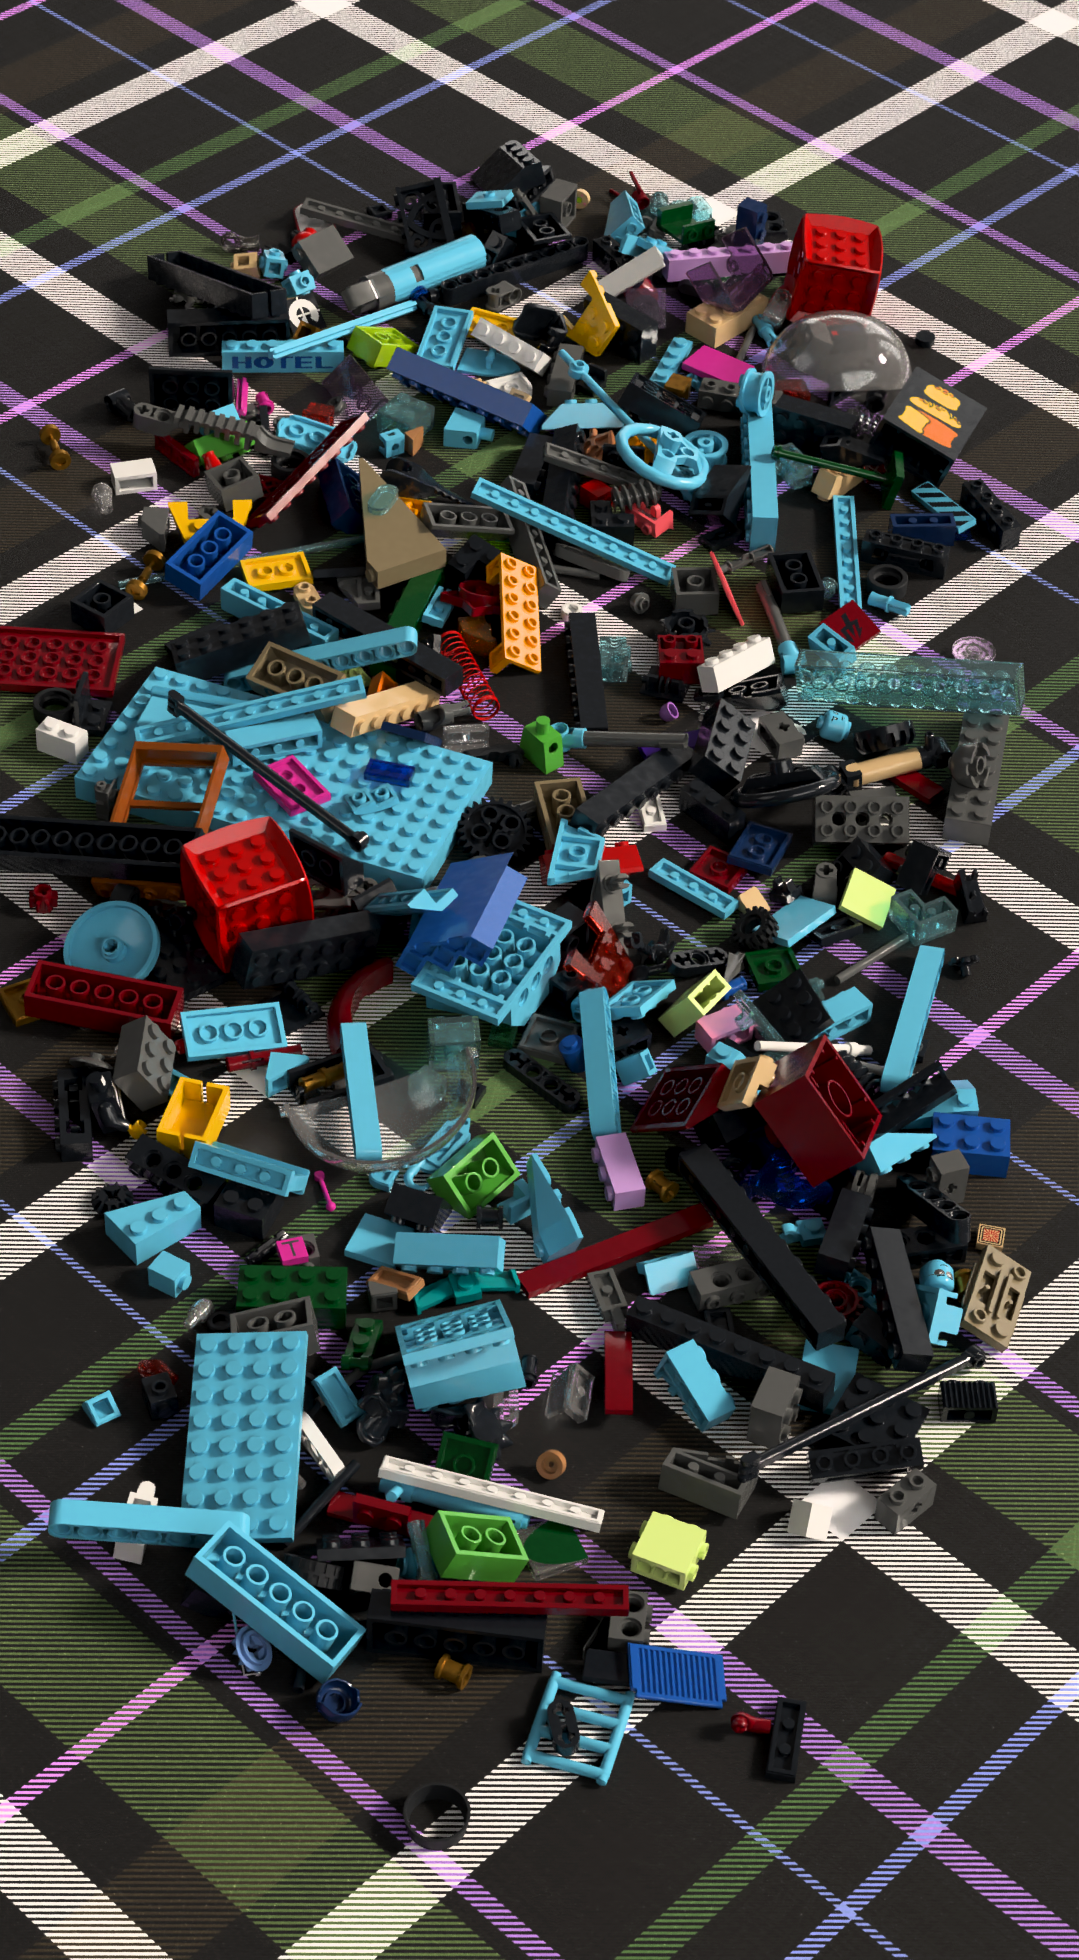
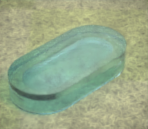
[368,484,398,515]

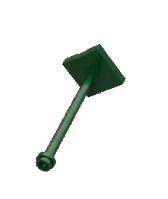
[771,445,905,510]

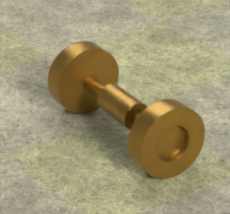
[39,424,71,470]
[125,550,166,600]

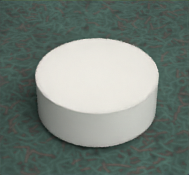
[560,602,583,621]

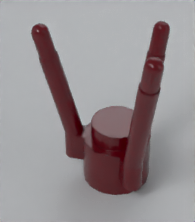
[609,171,650,210]

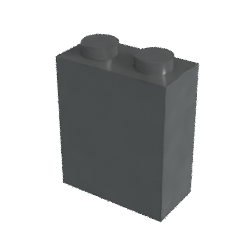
[291,225,354,281]

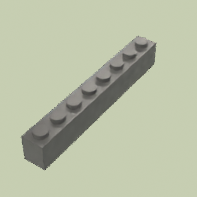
[500,475,562,609]

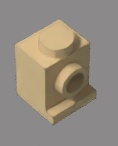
[230,252,260,279]

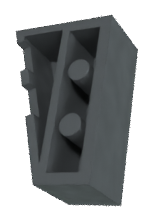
[658,1447,759,1519]

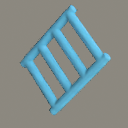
[521,1671,635,1786]

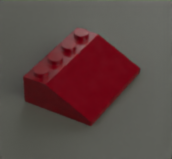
[629,1063,731,1133]

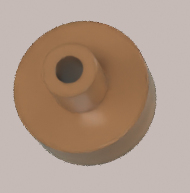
[536,1449,566,1480]

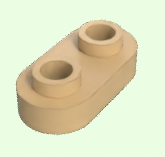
[293,582,320,616]

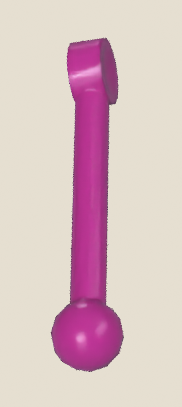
[314,1171,336,1212]

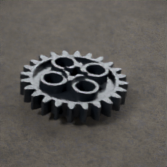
[457,796,534,866]

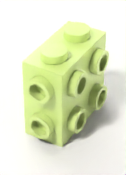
[628,1511,709,1591]

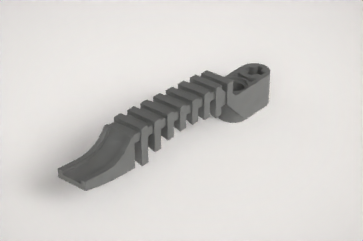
[133,403,295,457]

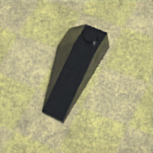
[693,673,788,711]

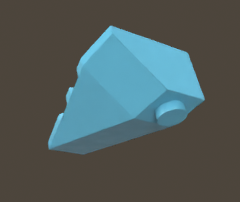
[885,1080,979,1129]
[526,1153,583,1264]

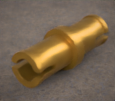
[298,1062,345,1094]

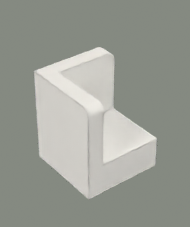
[787,1499,833,1541]

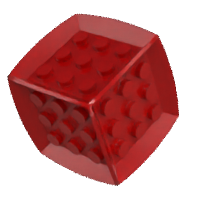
[770,213,883,326]
[180,816,314,973]

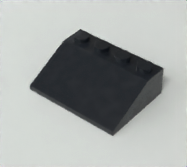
[470,140,546,192]
[148,367,235,413]
[618,372,707,437]

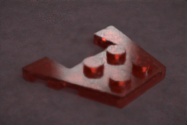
[563,900,634,999]

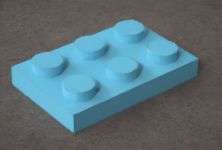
[609,979,676,1020]

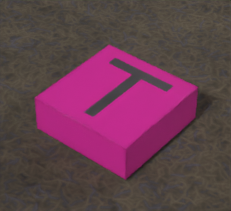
[276,1236,309,1266]

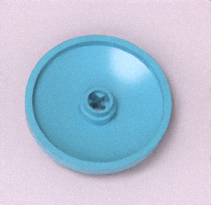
[63,901,161,980]

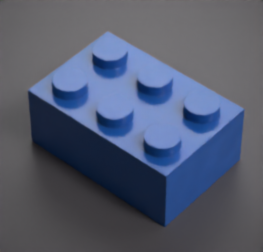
[929,1112,1010,1178]

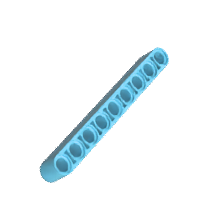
[224,626,418,691]
[880,945,945,1093]

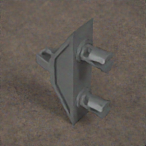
[585,859,634,957]

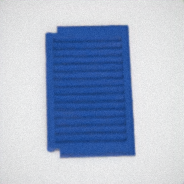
[627,1643,727,1709]

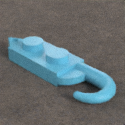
[404,1118,471,1192]

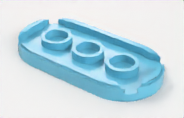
[276,415,357,463]

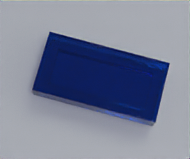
[364,758,415,788]

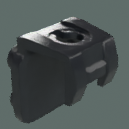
[512,302,568,353]

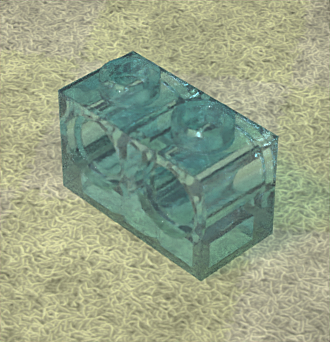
[775,442,813,491]
[599,636,632,682]

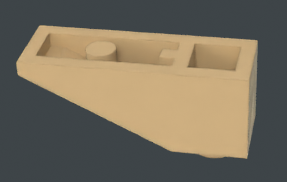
[811,468,864,502]

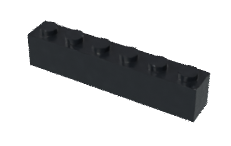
[861,1227,934,1373]

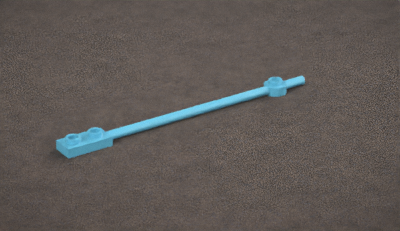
[558,349,696,502]

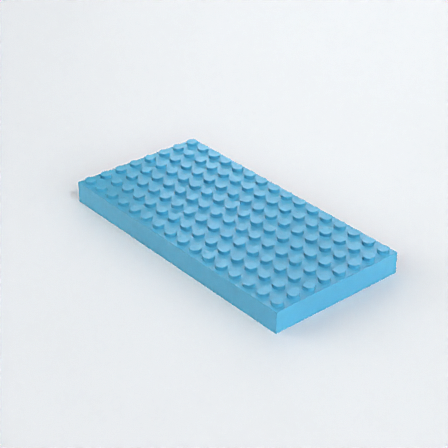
[74,667,493,891]

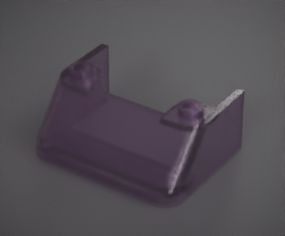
[686,227,773,313]

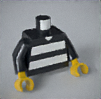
[85,1071,148,1140]

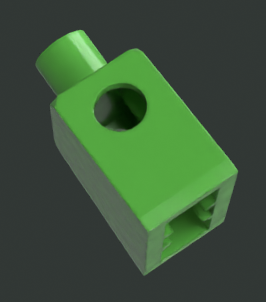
[520,716,564,774]

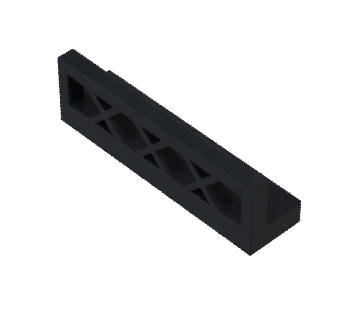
[873,1060,957,1134]

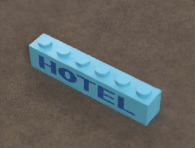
[222,340,344,373]

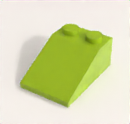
[346,326,419,369]

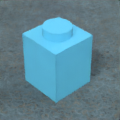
[148,1250,192,1298]

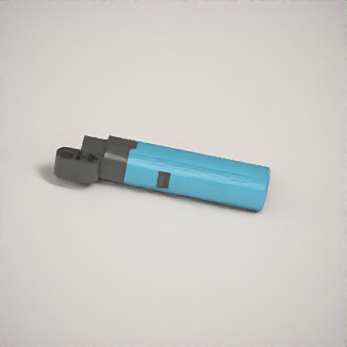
[341,234,487,315]

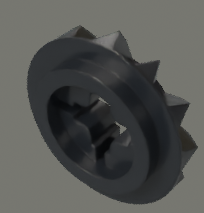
[91,1182,134,1216]

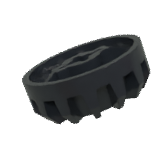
[852,720,916,755]

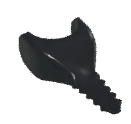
[380,456,476,505]

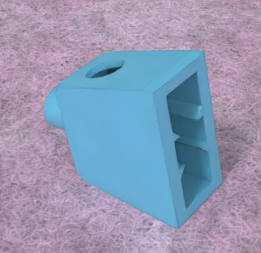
[443,407,495,449]

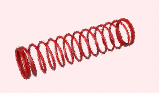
[440,631,500,721]

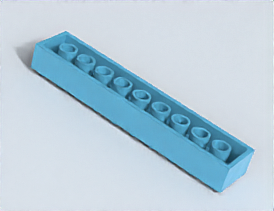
[740,402,778,552]

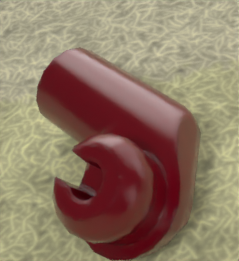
[730,1711,771,1735]

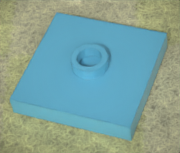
[466,189,514,210]

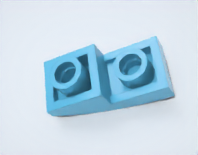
[344,783,400,815]

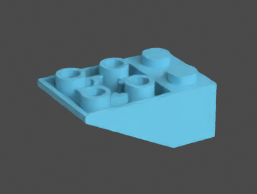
[849,1133,937,1176]

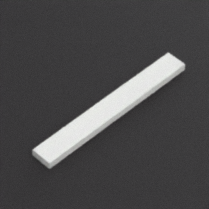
[378,1455,605,1533]

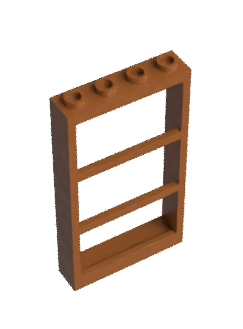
[91,741,229,901]

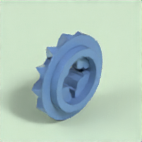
[231,1626,272,1673]

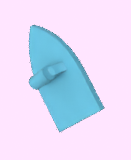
[457,347,520,377]

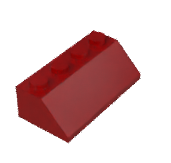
[539,841,644,885]

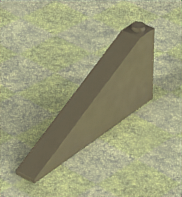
[359,457,447,590]

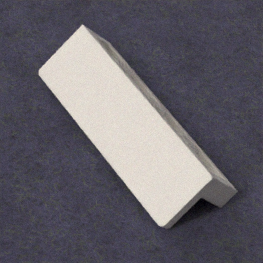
[598,246,665,297]

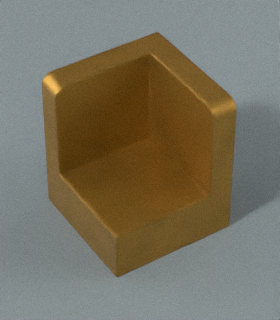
[664,373,692,399]

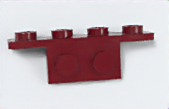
[327,1491,434,1541]

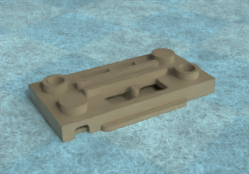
[960,1244,1031,1353]

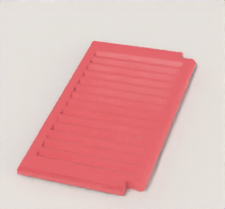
[710,551,744,626]

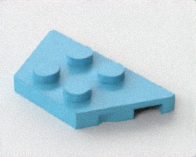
[547,818,605,886]

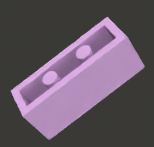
[591,1132,646,1211]

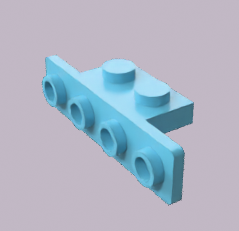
[619,233,673,257]

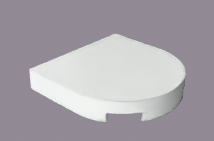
[485,372,532,396]

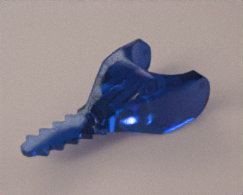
[738,1148,833,1210]

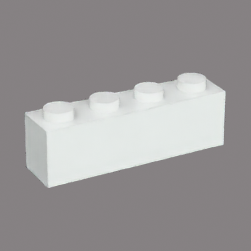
[471,317,552,377]
[697,634,776,693]

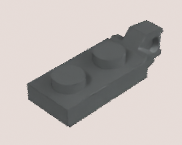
[587,1268,628,1331]

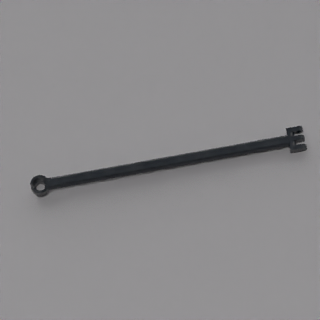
[167,690,370,852]
[737,1344,987,1483]

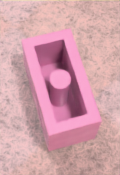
[694,1003,754,1053]

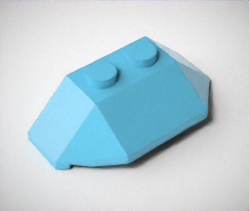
[540,399,624,430]

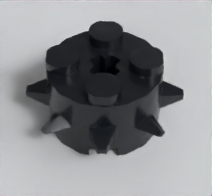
[655,609,715,652]

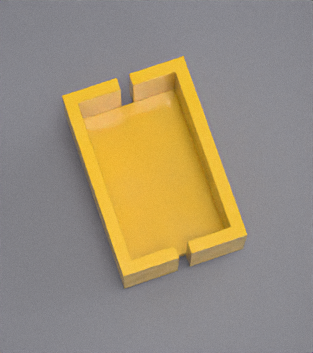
[156,1076,231,1159]

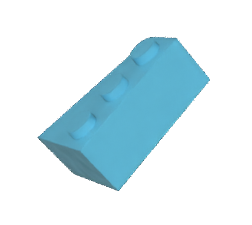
[104,1191,202,1265]
[653,1339,736,1432]

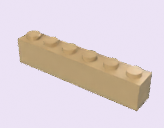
[330,681,440,738]

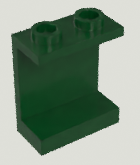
[656,201,716,245]

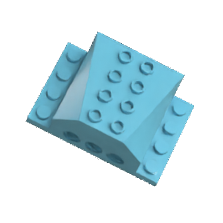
[411,900,572,1026]
[395,1299,526,1412]

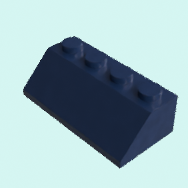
[317,458,363,534]

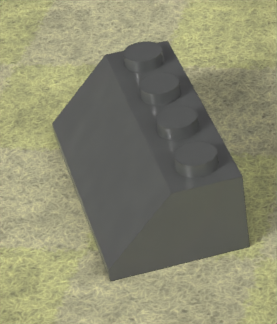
[419,502,515,541]

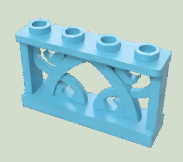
[188,1141,310,1197]

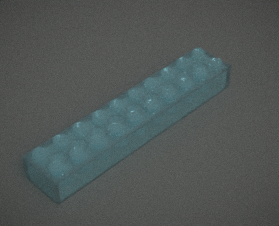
[794,649,1025,716]

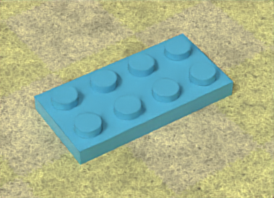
[417,305,474,370]
[179,1002,288,1062]

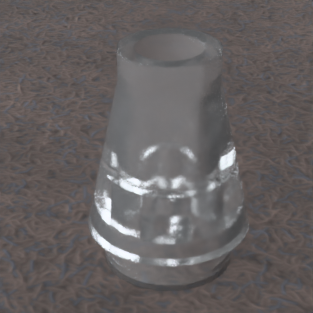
[91,483,113,515]

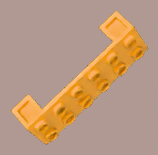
[486,553,541,674]

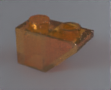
[458,616,497,659]

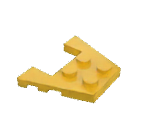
[563,270,620,356]
[168,499,252,544]

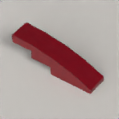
[604,1331,633,1415]

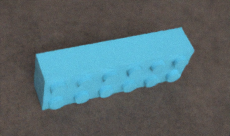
[185,1520,366,1684]

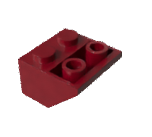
[657,634,705,684]

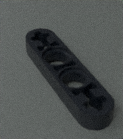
[503,1049,581,1114]

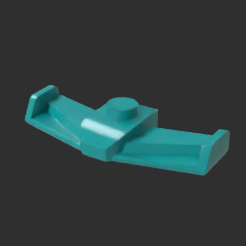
[412,1269,520,1315]

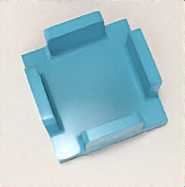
[915,1284,963,1347]

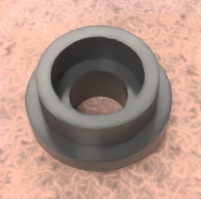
[630,592,650,614]

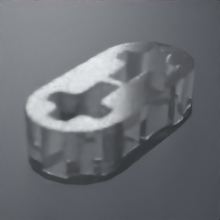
[493,1389,519,1428]

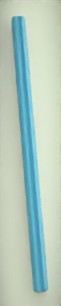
[268,300,417,360]

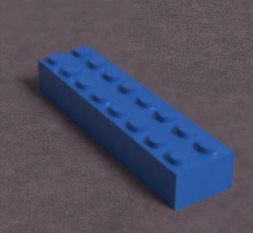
[386,347,547,438]

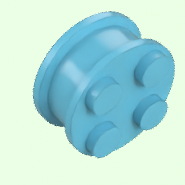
[736,368,775,417]
[684,430,728,470]

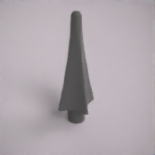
[723,952,745,983]

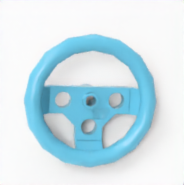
[615,423,710,491]

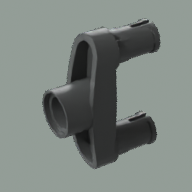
[414,700,471,733]

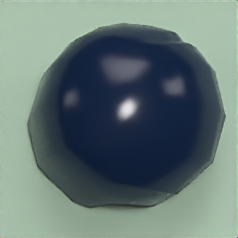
[315,1678,362,1724]

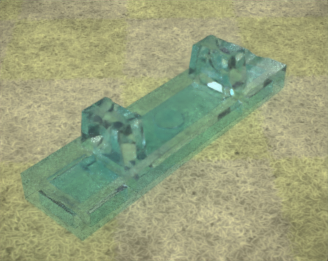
[733,989,792,1063]

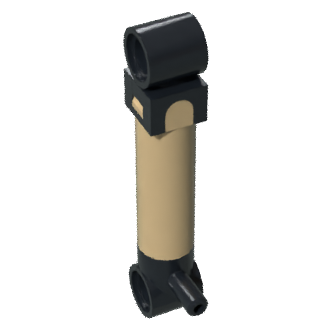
[822,731,953,795]

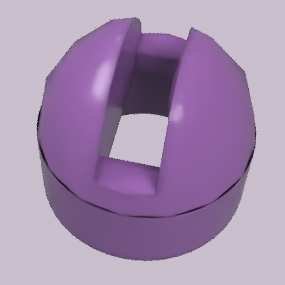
[659,702,679,722]

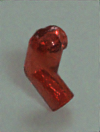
[137,1359,178,1385]

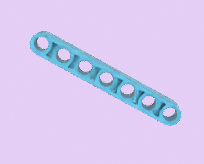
[579,986,622,1141]
[340,1022,382,1163]
[48,1499,250,1548]

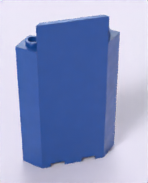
[395,852,528,978]

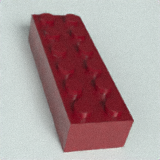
[24,960,184,1040]

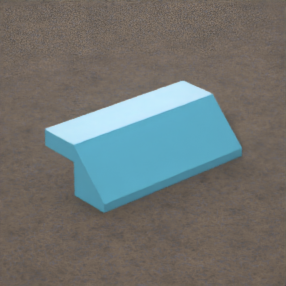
[363,888,458,916]

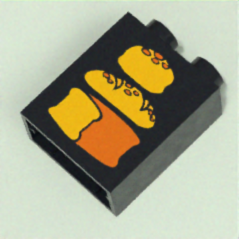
[869,366,987,488]

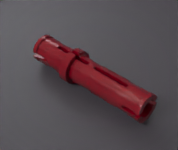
[225,1044,303,1073]

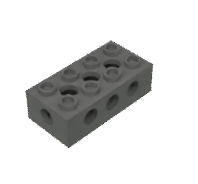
[812,795,909,847]

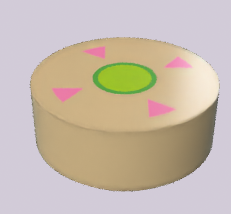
[576,189,590,209]

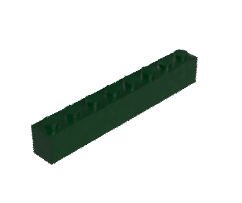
[367,558,448,681]

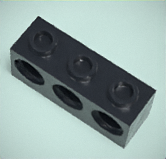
[900,1226,968,1270]

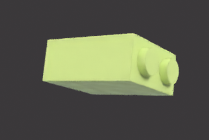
[658,969,732,1037]

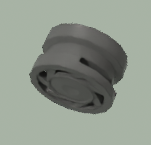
[851,1169,879,1207]

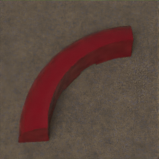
[326,956,394,1055]

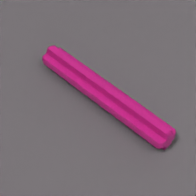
[235,377,248,418]

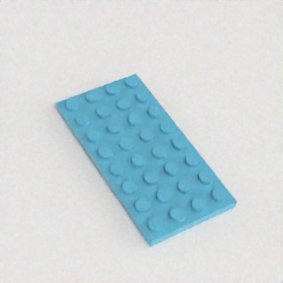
[181,1331,308,1543]

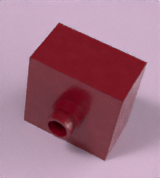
[754,1034,882,1187]

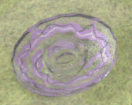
[952,636,996,666]

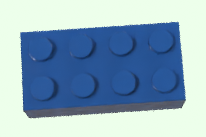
[165,510,253,601]

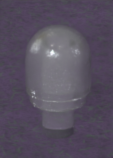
[183,1298,215,1330]

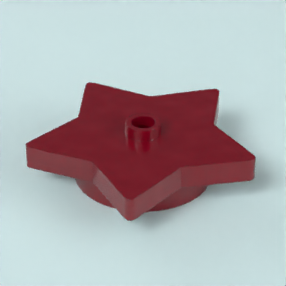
[439,580,501,617]

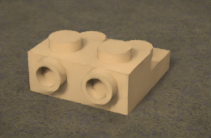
[717,1054,777,1112]

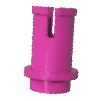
[255,392,275,415]

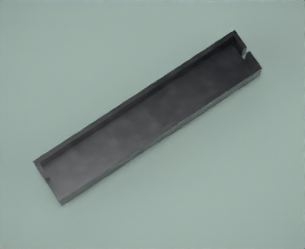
[147,250,287,321]

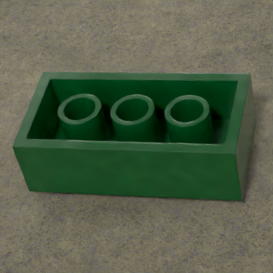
[236,1265,348,1330]

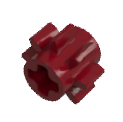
[28,884,58,914]

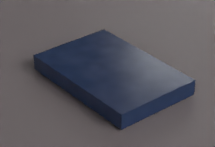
[381,721,442,747]
[726,821,793,877]

